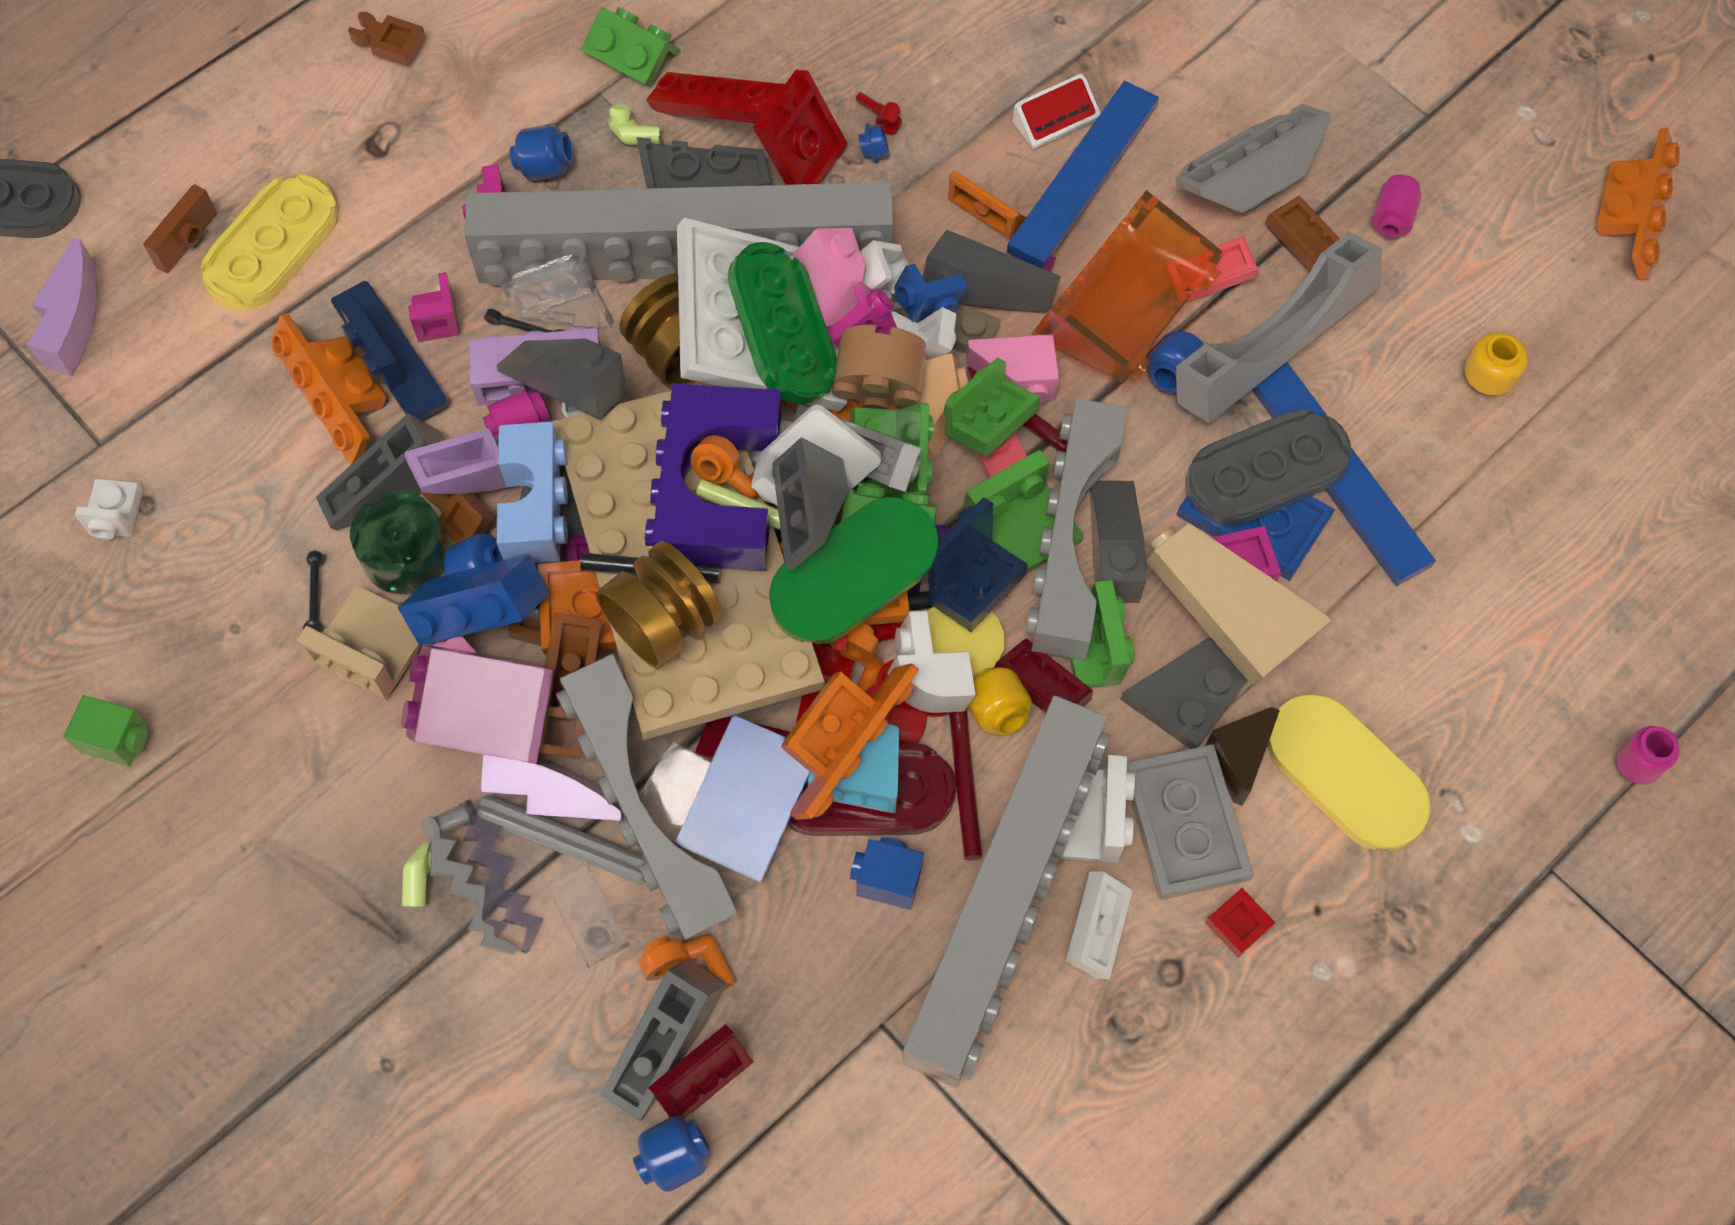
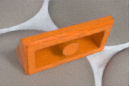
[948,170,1026,240]

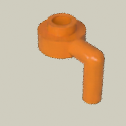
[691,435,758,499]
[830,623,884,692]
[638,934,736,990]

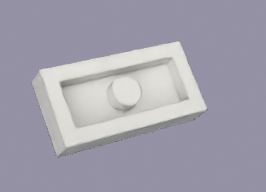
[1066,871,1133,980]

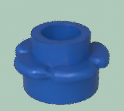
[858,123,889,163]

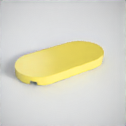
[201,174,338,310]
[1268,695,1430,851]

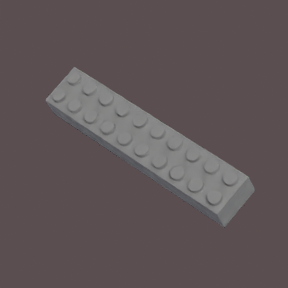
[465,182,893,285]

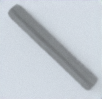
[476,795,646,884]

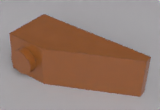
[539,612,602,759]

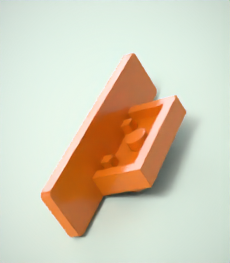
[1596,128,1680,280]
[271,314,387,465]
[780,663,919,820]

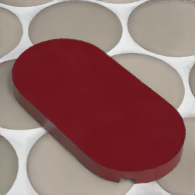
[788,742,956,836]

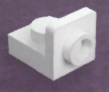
[74,479,144,540]

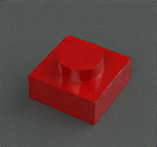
[1205,888,1276,958]

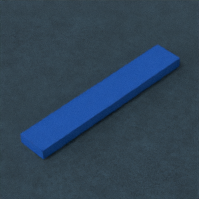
[1006,80,1159,269]
[1252,362,1436,587]

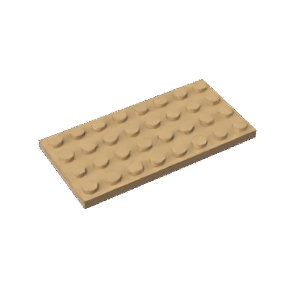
[553,382,825,740]

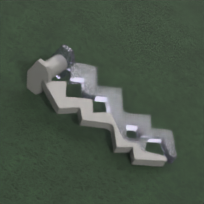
[422,799,543,955]

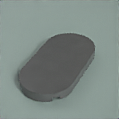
[0,159,80,238]
[1186,409,1351,525]

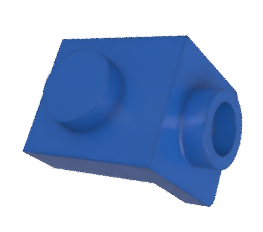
[894,264,969,322]

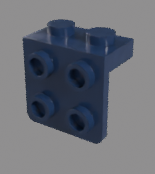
[928,497,1027,632]

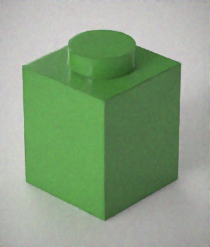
[63,695,149,767]

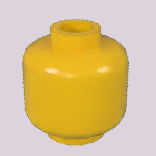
[1465,332,1528,396]
[968,668,1032,736]

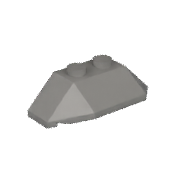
[1175,104,1330,213]

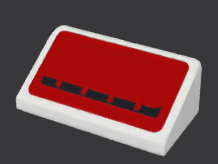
[1012,74,1101,150]

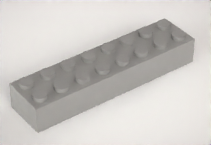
[903,695,1111,1088]

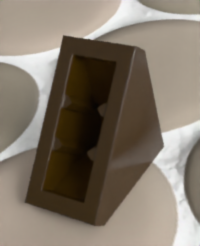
[1205,707,1280,806]

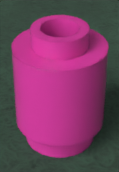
[1372,174,1422,238]
[482,389,551,436]
[1617,726,1679,784]

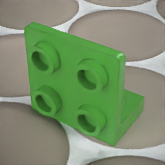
[850,403,934,496]
[963,449,1083,573]

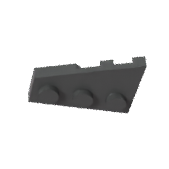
[636,137,771,189]

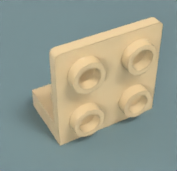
[296,586,421,700]

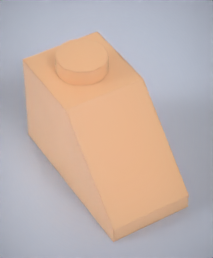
[919,353,971,459]

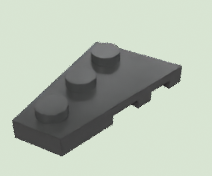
[1120,637,1248,749]

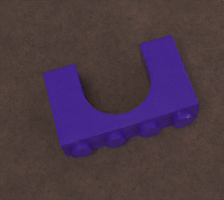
[645,383,782,571]

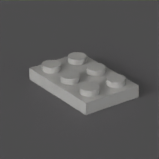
[1127,744,1254,900]

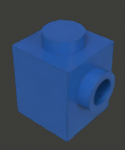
[850,837,924,910]

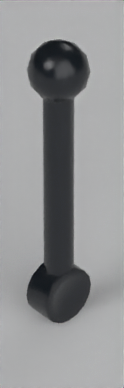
[484,309,565,333]
[303,550,324,633]

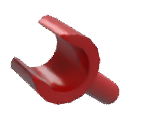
[856,92,902,135]

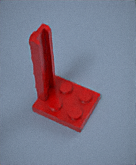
[646,69,848,185]

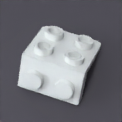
[751,405,881,529]
[1052,755,1135,863]

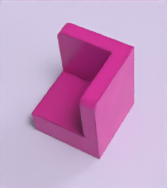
[408,272,460,343]

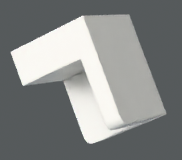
[860,240,903,301]

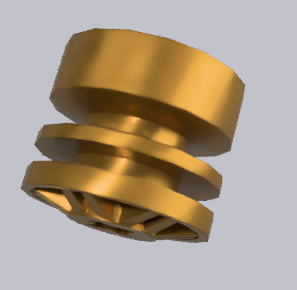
[619,273,696,389]
[595,541,723,669]

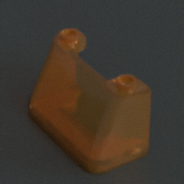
[1031,190,1226,382]

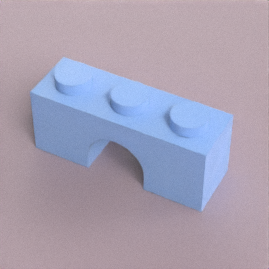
[497,421,568,563]

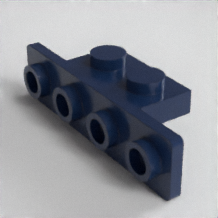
[331,281,449,420]

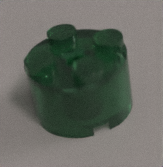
[350,491,450,594]

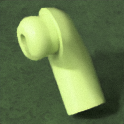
[607,104,661,145]
[402,842,449,907]

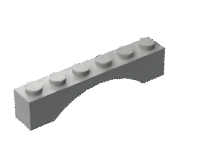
[1176,232,1382,423]
[1026,398,1128,661]
[556,654,738,940]

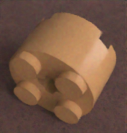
[832,325,926,410]

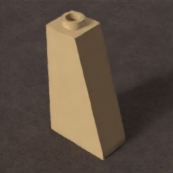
[1146,523,1331,685]

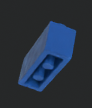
[397,554,549,646]

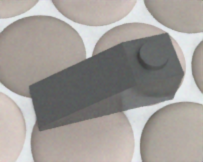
[923,230,1061,313]
[497,338,627,420]
[316,413,446,530]
[772,437,848,570]
[1090,481,1146,603]
[600,959,727,1121]

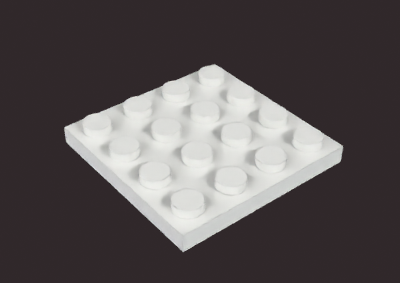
[677,218,847,412]

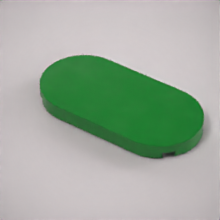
[728,242,837,404]
[769,497,938,644]

